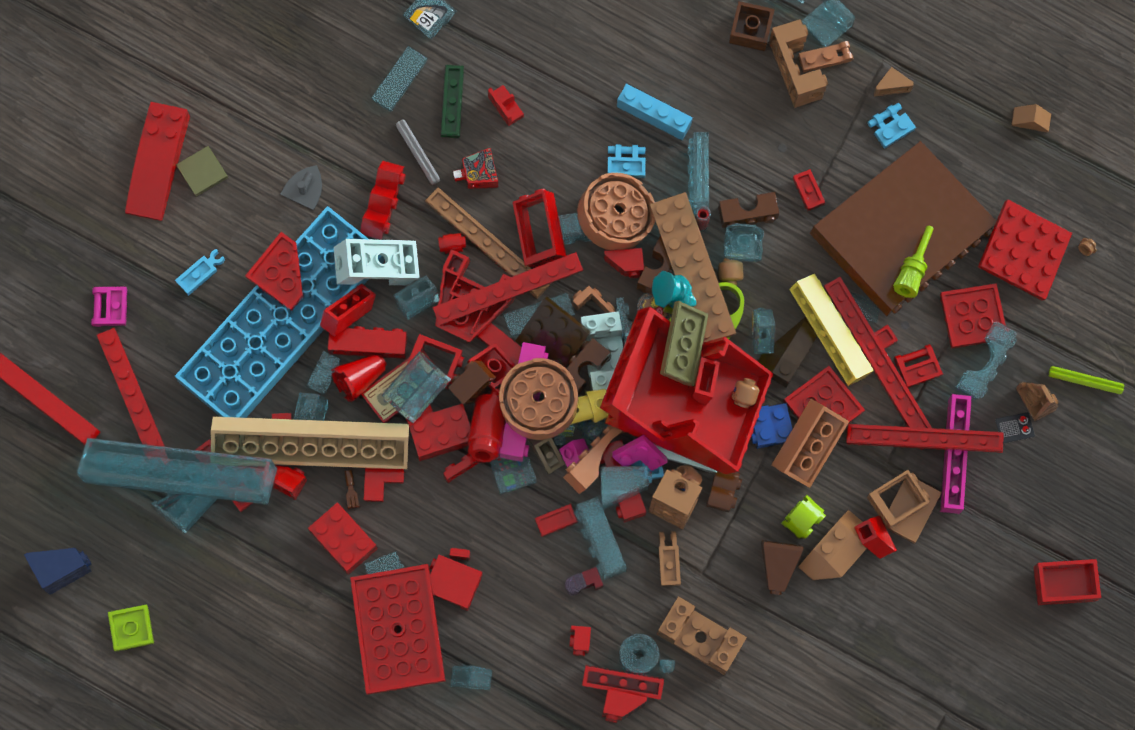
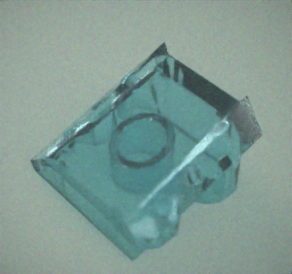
[724,223,764,262]

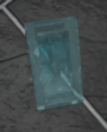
[451,665,492,690]

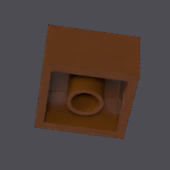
[729,1,775,51]

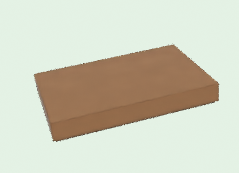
[884,480,942,544]

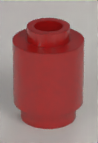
[438,233,466,254]

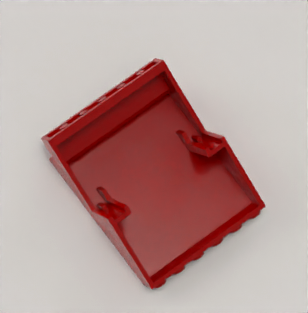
[600,307,773,475]

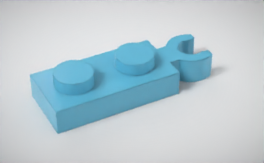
[175,249,225,296]

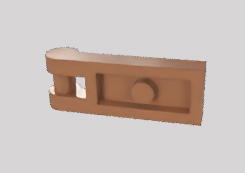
[798,41,854,73]

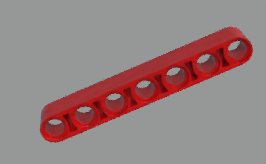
[0,353,101,447]

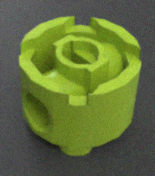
[781,495,826,539]

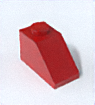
[604,248,644,278]

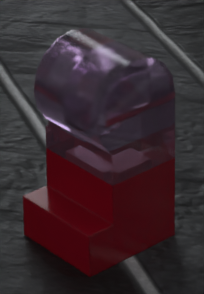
[565,567,603,596]

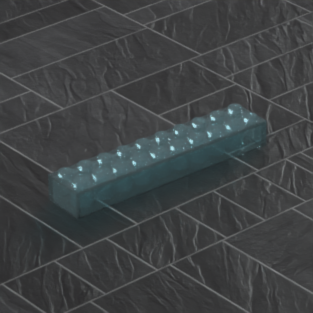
[77,438,277,505]

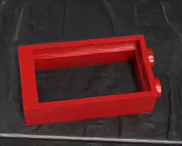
[513,189,566,268]

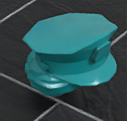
[652,271,697,308]

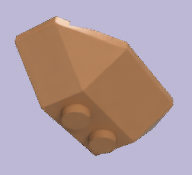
[798,510,867,580]

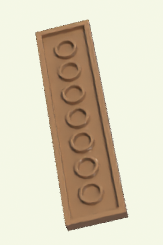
[650,192,736,343]

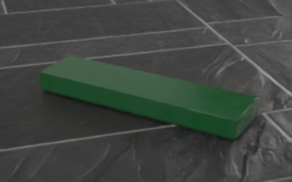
[441,65,464,138]

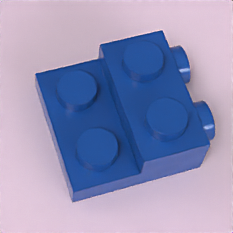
[751,403,792,449]

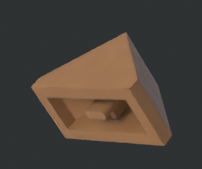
[874,67,914,97]
[1011,104,1051,132]

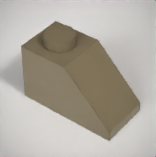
[527,438,565,474]

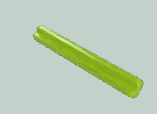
[1048,366,1124,394]

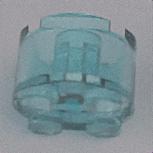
[619,634,659,675]

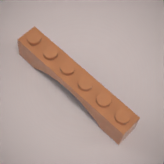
[563,425,627,494]

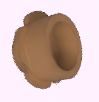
[1078,238,1097,256]

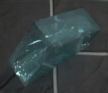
[601,466,652,509]

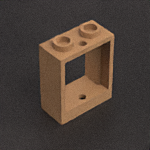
[867,470,930,530]

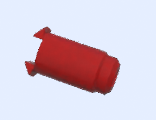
[468,388,506,462]

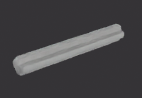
[396,120,440,185]

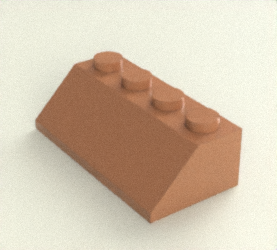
[772,399,849,488]

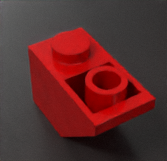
[854,515,897,559]

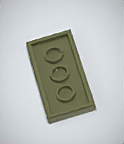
[660,301,709,387]

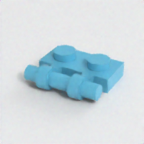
[867,103,916,149]
[608,144,646,178]

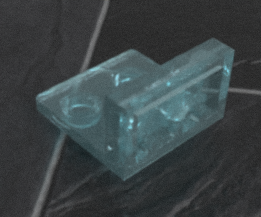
[802,0,855,47]

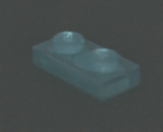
[615,297,632,340]
[307,351,341,395]

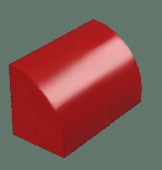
[693,357,720,405]

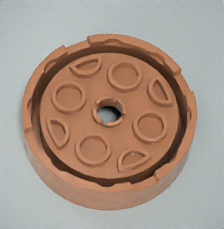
[577,173,655,250]
[499,358,578,440]

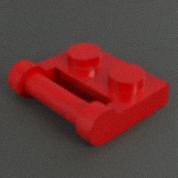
[894,344,943,388]

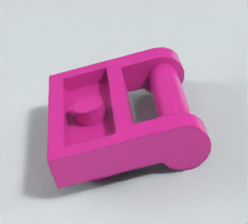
[91,287,127,327]

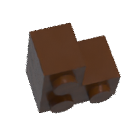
[448,361,496,405]

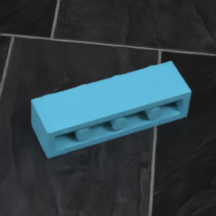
[617,84,693,141]

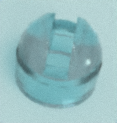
[659,659,675,674]

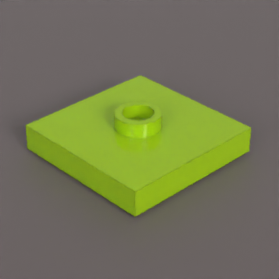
[108,604,154,652]

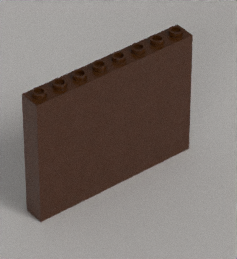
[810,141,996,316]

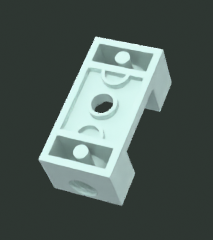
[333,239,419,286]
[580,311,623,391]

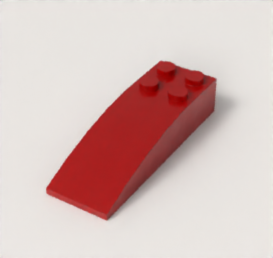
[125,102,190,221]

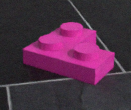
[612,435,667,471]

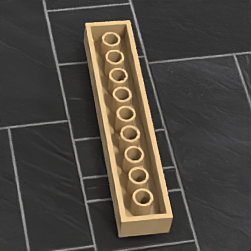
[211,417,409,469]

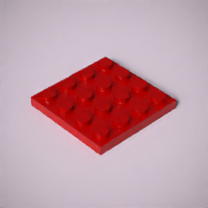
[978,200,1072,301]

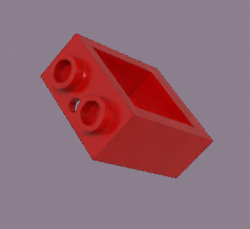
[405,334,465,390]

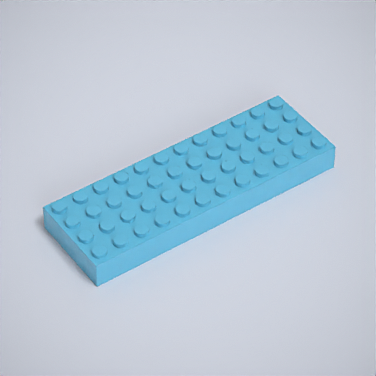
[175,206,385,418]

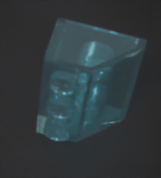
[382,351,451,423]

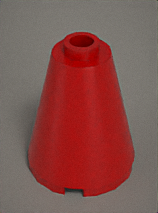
[331,354,386,402]

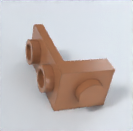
[572,286,615,313]

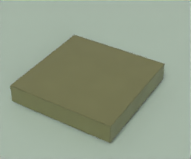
[176,146,228,197]

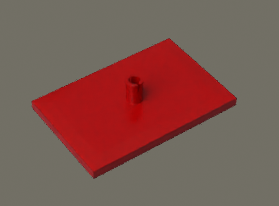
[350,564,445,695]

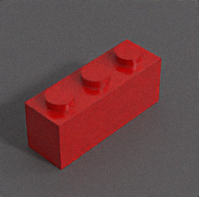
[320,284,376,337]

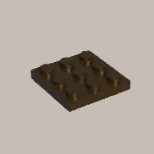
[515,297,592,368]

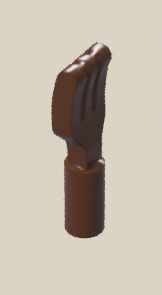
[344,470,360,509]

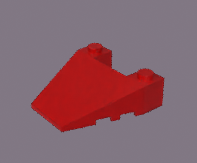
[435,249,516,343]

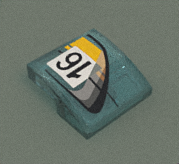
[403,0,457,39]

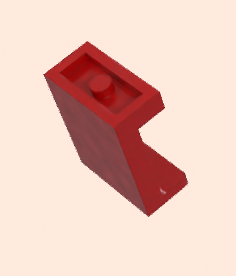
[429,555,483,611]

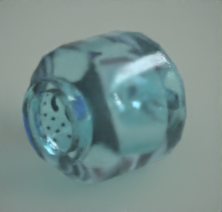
[582,419,608,445]

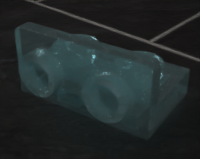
[293,393,328,421]

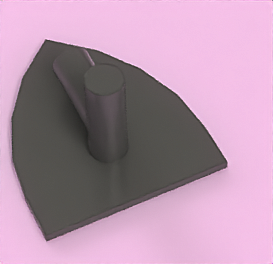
[280,165,322,211]

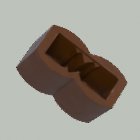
[706,471,742,513]

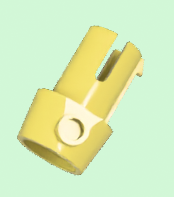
[571,389,608,425]

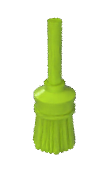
[893,226,934,298]

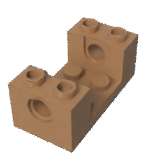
[769,19,828,108]
[649,469,702,530]
[657,596,747,675]

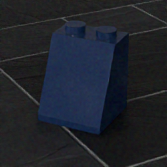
[24,548,92,595]

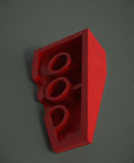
[228,463,307,500]

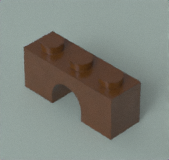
[718,192,779,229]
[637,236,673,296]
[567,338,611,395]

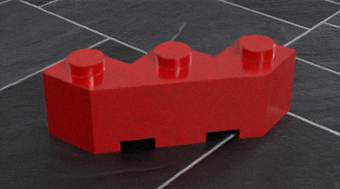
[360,161,406,240]

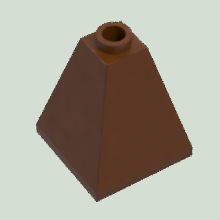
[761,540,803,595]

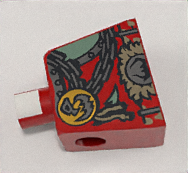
[453,148,498,189]

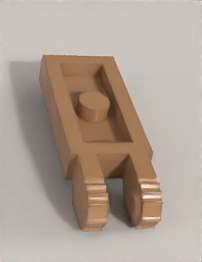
[659,531,681,586]

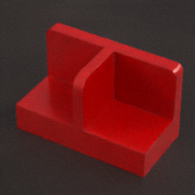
[488,85,524,126]

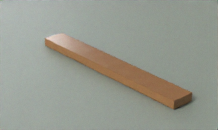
[425,188,550,299]

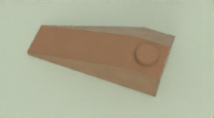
[1016,382,1058,421]

